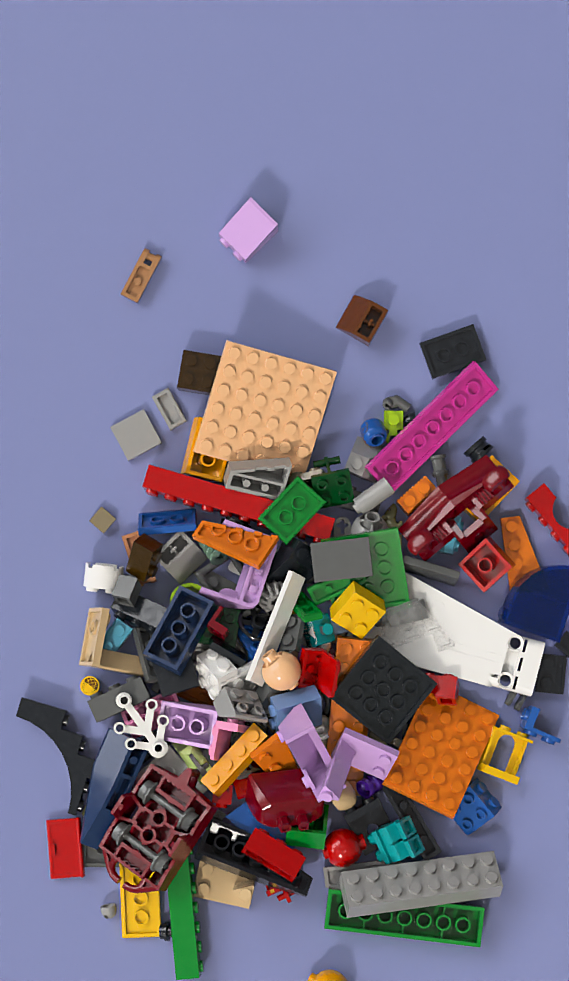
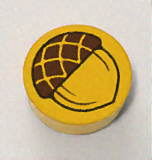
[80,676,100,696]

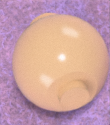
[261,649,301,691]

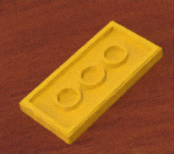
[119,863,161,938]

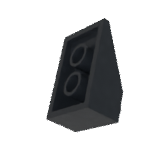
[264,538,314,586]

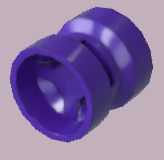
[356,774,383,799]

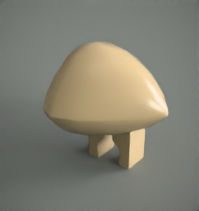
[330,780,357,811]

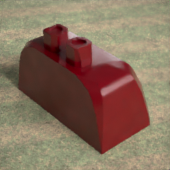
[245,768,325,833]

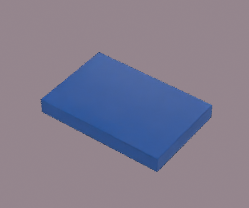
[138,508,197,536]

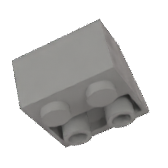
[159,532,208,585]
[213,686,268,723]

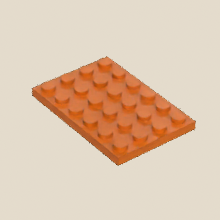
[382,693,500,819]

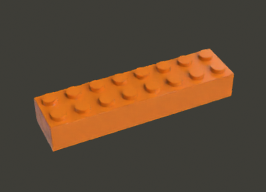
[326,635,373,796]

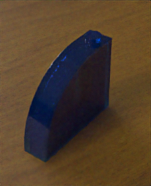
[498,565,569,643]

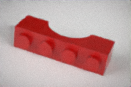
[525,483,569,556]
[425,673,459,706]

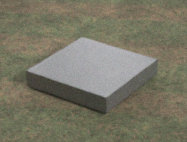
[110,409,162,461]

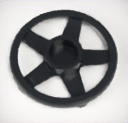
[237,605,272,642]

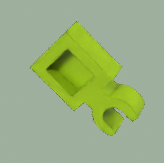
[384,410,403,444]

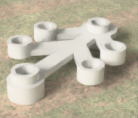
[113,692,169,758]

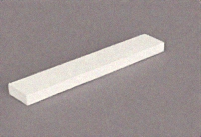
[246,570,305,687]

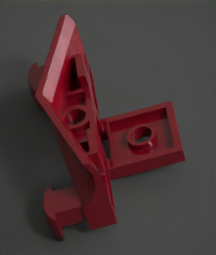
[398,455,514,561]

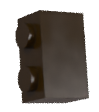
[126,533,163,582]

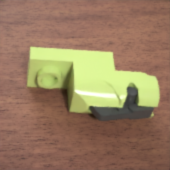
[172,743,212,785]

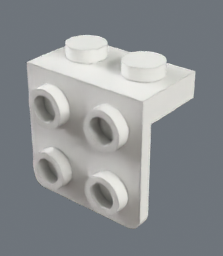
[196,649,238,700]

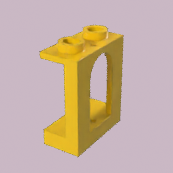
[477,725,533,785]

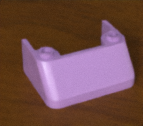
[197,519,277,609]
[276,703,346,803]

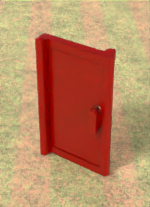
[46,817,85,879]

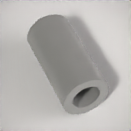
[352,477,395,515]

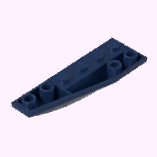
[80,728,148,850]

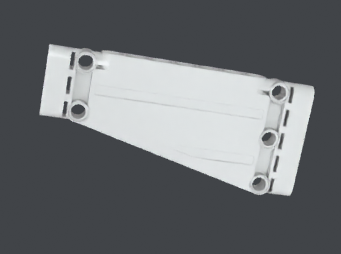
[332,572,545,697]

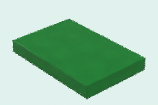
[258,476,326,545]

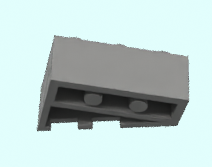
[223,457,292,499]

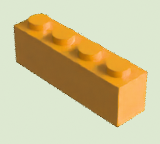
[200,723,270,797]

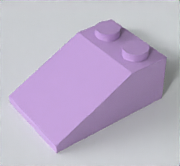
[159,700,222,749]

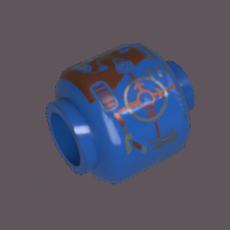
[360,418,387,447]

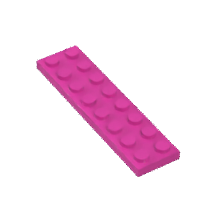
[365,361,499,491]

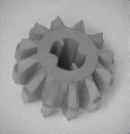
[258,580,283,613]

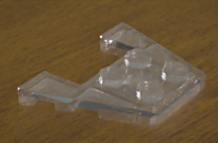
[381,598,455,652]

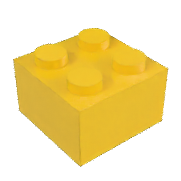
[330,581,386,639]

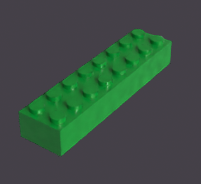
[324,888,485,947]

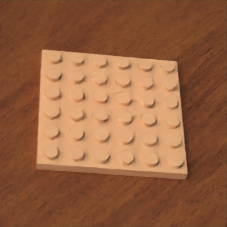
[193,340,337,476]

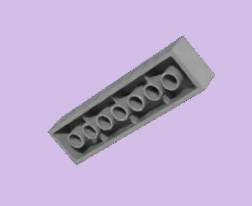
[339,851,503,918]

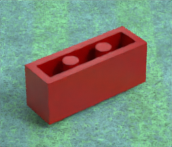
[241,827,306,882]

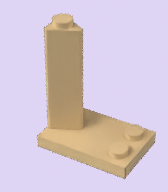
[79,607,144,677]
[194,861,255,909]

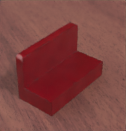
[207,605,229,641]

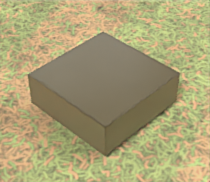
[89,507,116,533]

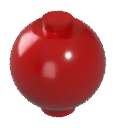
[322,828,367,868]

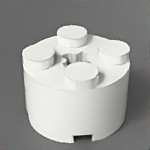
[83,562,124,594]

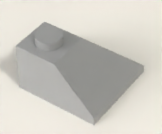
[344,436,385,484]

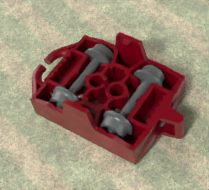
[99,764,218,893]

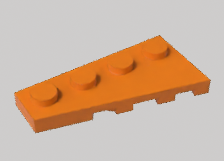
[192,520,279,570]
[249,733,298,772]

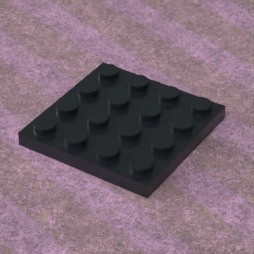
[331,635,437,745]

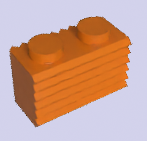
[396,476,436,516]

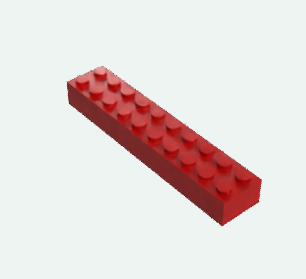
[142,465,335,543]

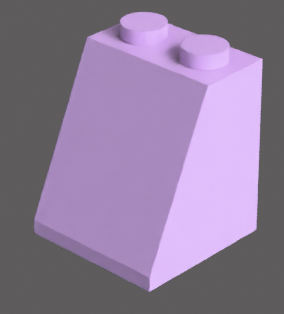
[219,198,278,263]

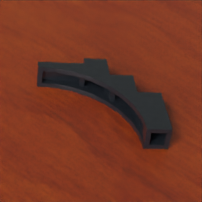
[16,697,95,815]

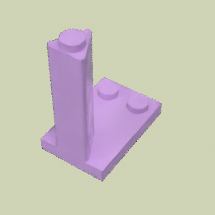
[318,727,400,802]

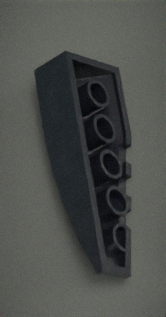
[194,818,313,897]

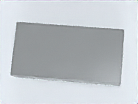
[152,388,187,431]

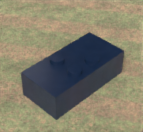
[142,585,217,676]

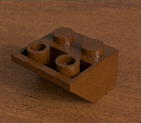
[336,295,388,347]

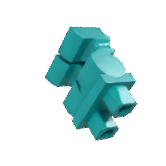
[367,815,425,864]

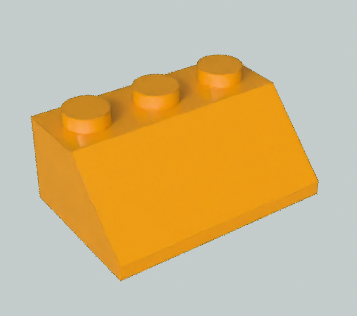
[181,417,227,482]

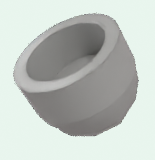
[100,903,117,919]

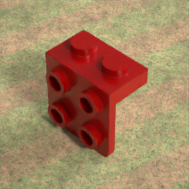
[298,648,341,698]

